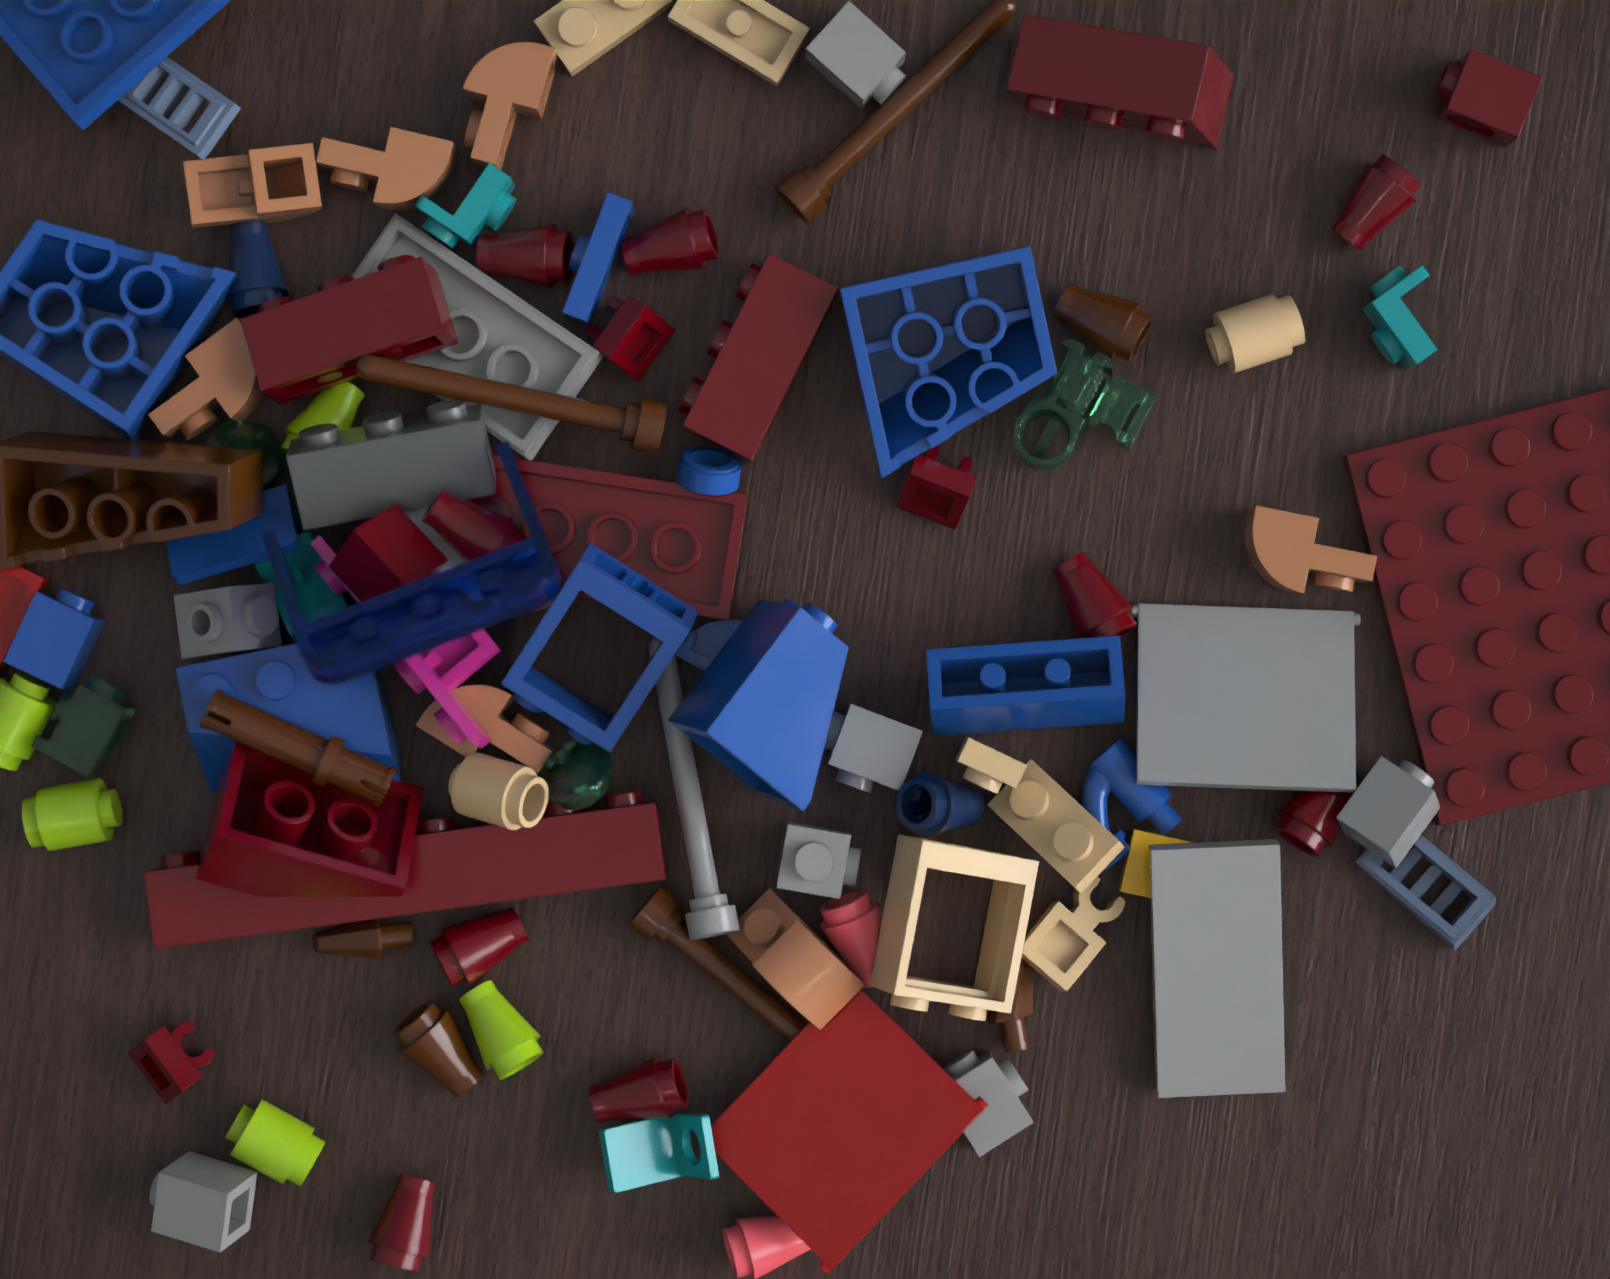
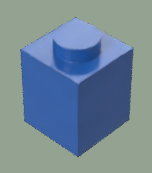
[3,586,107,689]

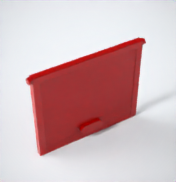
[711,989,988,1274]

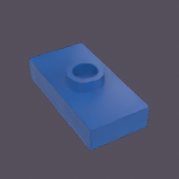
[562,192,635,327]

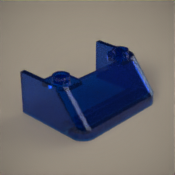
[262,441,561,684]

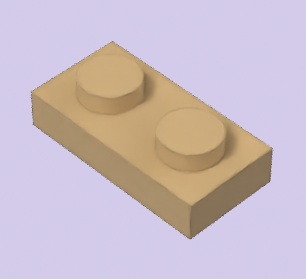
[534,0,675,76]
[668,0,810,87]
[987,759,1125,894]

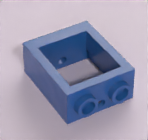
[501,543,699,752]

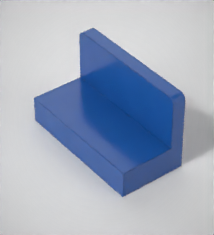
[166,484,306,585]

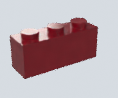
[678,253,838,464]
[240,255,459,405]

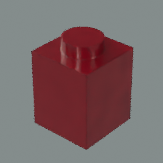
[328,503,448,623]

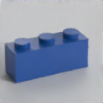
[926,636,1125,736]

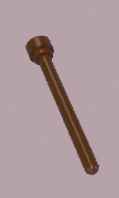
[774,0,1016,224]
[356,355,667,454]
[628,885,808,1043]

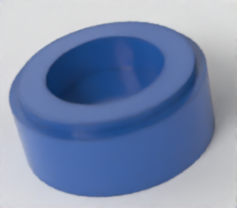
[676,446,742,496]

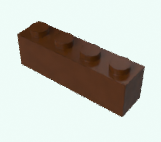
[0,431,263,570]

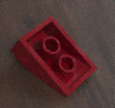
[196,741,424,897]

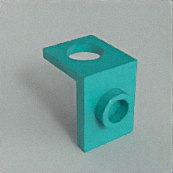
[599,1111,719,1193]

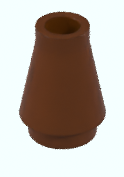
[1053,282,1153,362]
[392,1000,484,1097]

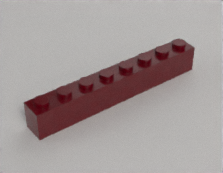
[144,791,668,949]

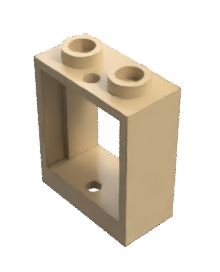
[870,834,1039,1021]

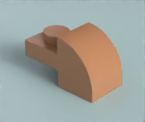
[463,42,559,170]
[316,127,459,212]
[182,143,322,229]
[148,318,263,440]
[1244,505,1377,595]
[416,684,556,773]
[726,888,866,1030]

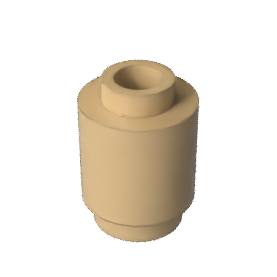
[1205,294,1305,374]
[448,752,549,830]

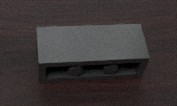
[286,399,497,530]

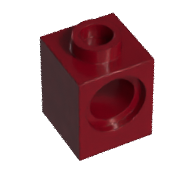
[1434,49,1543,147]

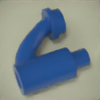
[1082,736,1182,872]

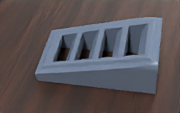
[118,57,241,160]
[1356,835,1496,951]

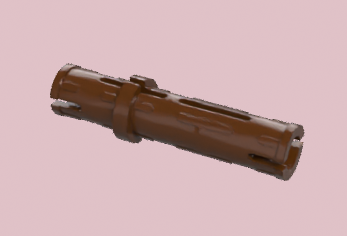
[200,688,397,807]

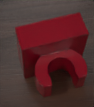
[587,294,675,382]
[896,445,977,530]
[128,1021,215,1104]

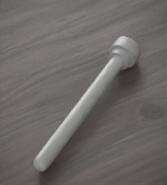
[648,637,740,940]

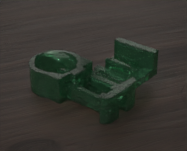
[1013,339,1157,472]

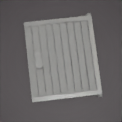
[1131,603,1361,793]

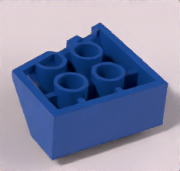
[0,220,237,440]
[838,246,1057,478]
[175,629,406,794]

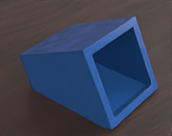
[668,599,849,811]

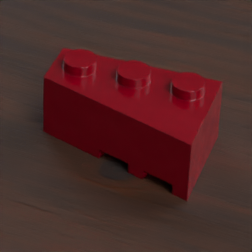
[1007,15,1235,150]

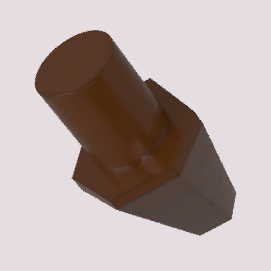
[312,919,413,959]
[987,958,1034,1052]

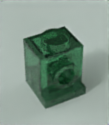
[31,673,137,777]

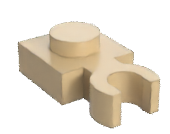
[955,737,1028,794]
[1021,876,1126,992]

